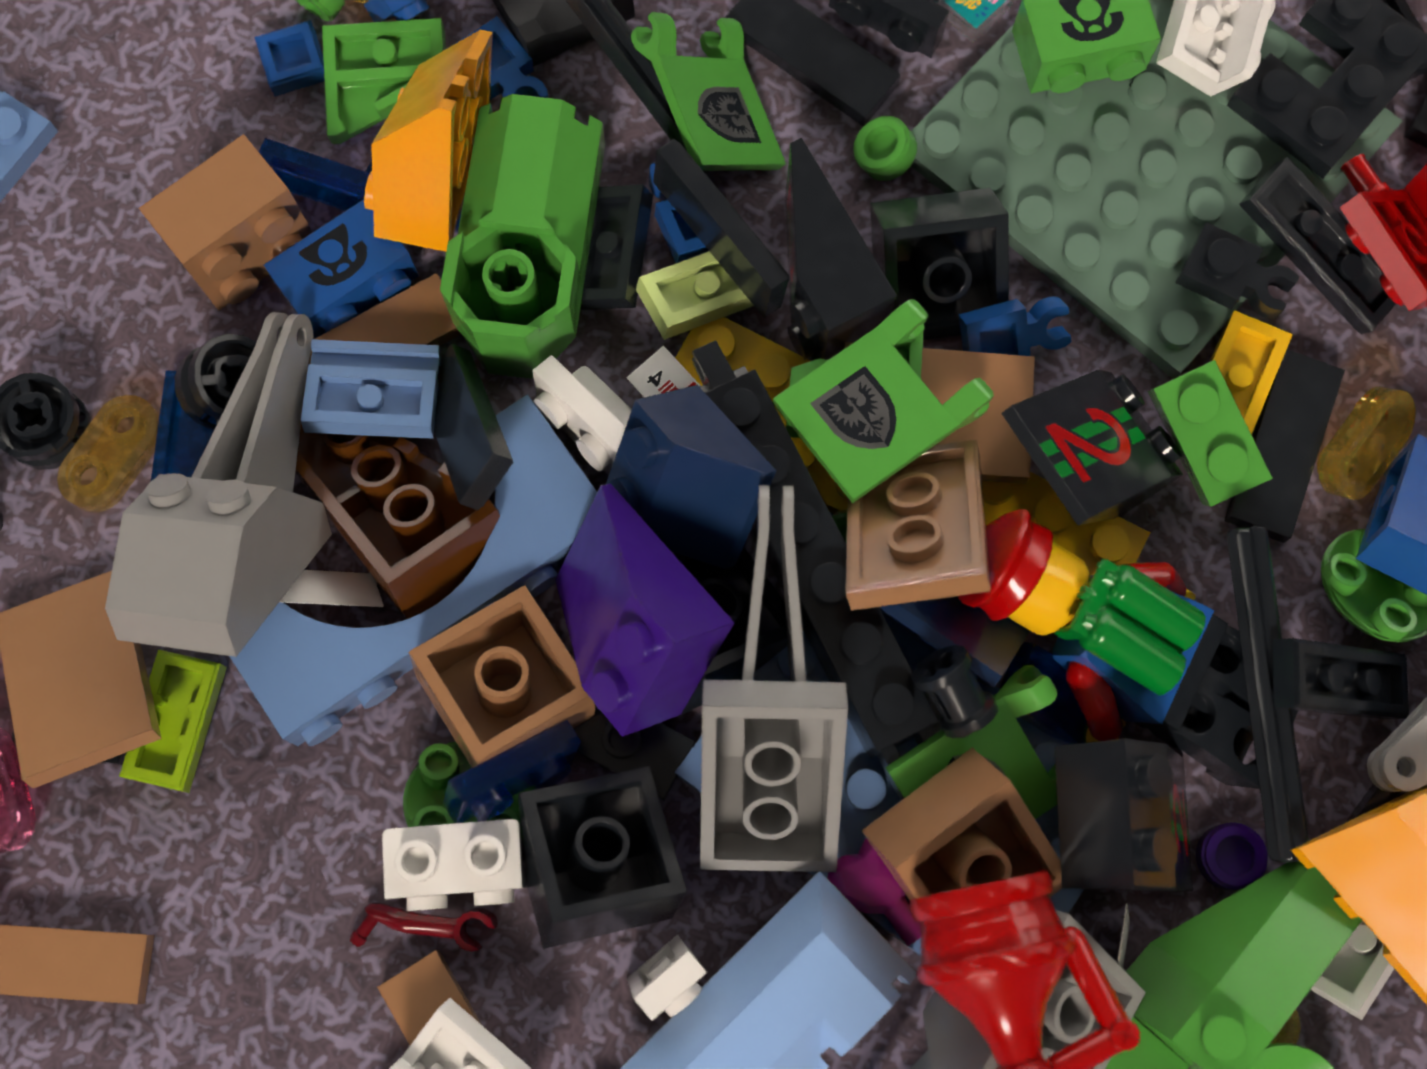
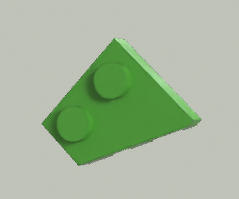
[322,18,446,144]

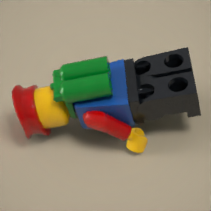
[958,509,1298,789]

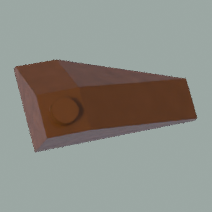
[295,424,500,620]

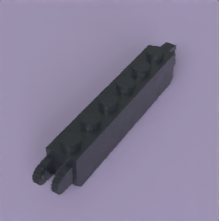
[692,340,939,801]

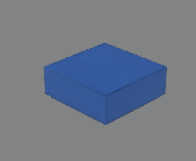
[254,20,325,97]

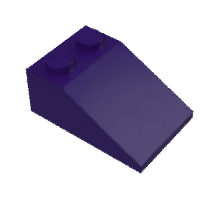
[555,483,734,737]

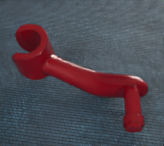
[349,902,498,952]

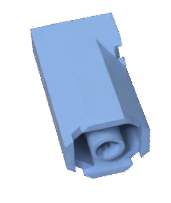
[620,871,917,1069]

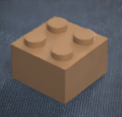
[138,134,313,311]
[409,585,595,784]
[862,747,1062,901]

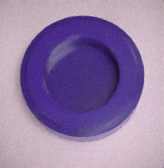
[1196,822,1268,890]

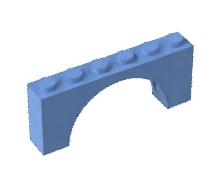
[229,394,597,746]

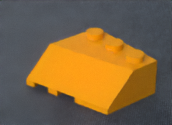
[364,29,493,252]
[1291,784,1427,1005]

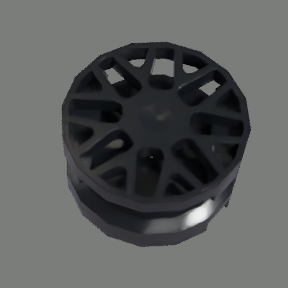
[175,334,256,430]
[0,372,91,470]

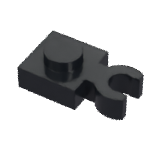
[1175,222,1299,319]

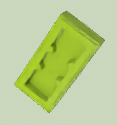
[119,649,227,793]

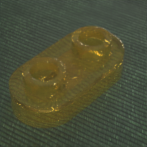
[1317,386,1416,500]
[57,395,164,512]

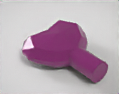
[827,838,921,946]

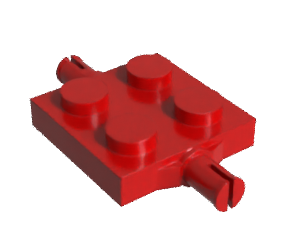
[1339,153,1427,311]

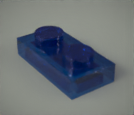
[443,719,581,824]

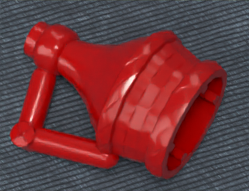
[910,870,1140,1069]

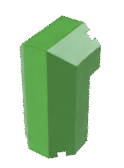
[440,94,605,379]

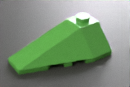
[1125,861,1362,1069]

